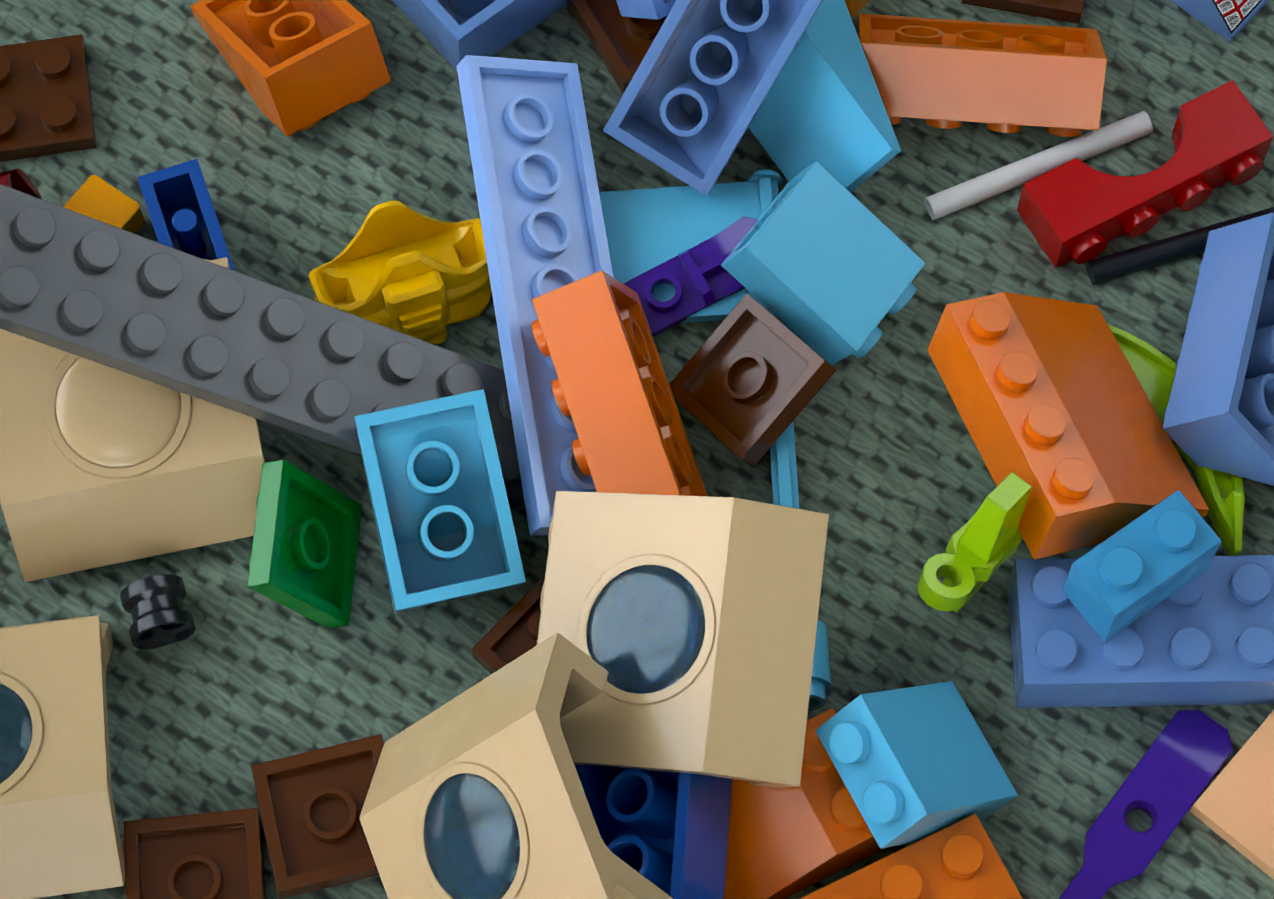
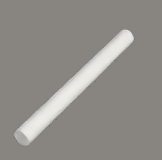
[924,111,1153,221]

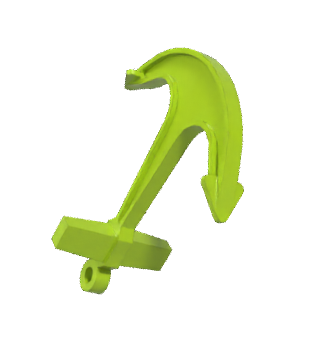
[917,324,1245,613]

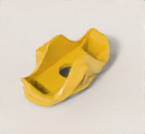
[308,201,492,345]

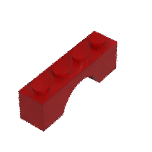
[1017,80,1273,268]

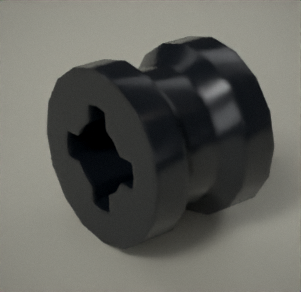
[120,574,196,649]

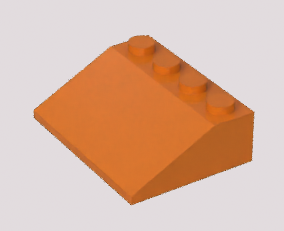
[927,292,1209,560]

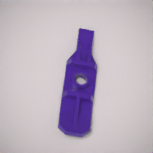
[623,217,758,337]
[1059,710,1233,899]

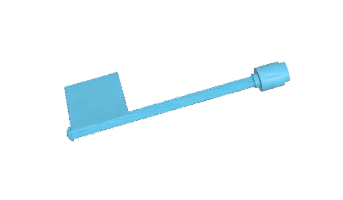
[599,169,831,711]

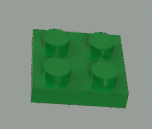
[247,459,362,628]

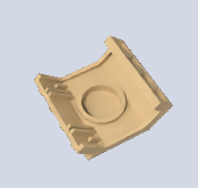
[0,257,266,582]

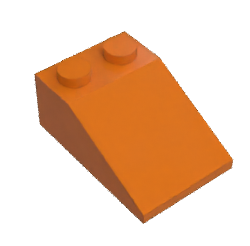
[190,0,391,137]
[724,708,882,899]

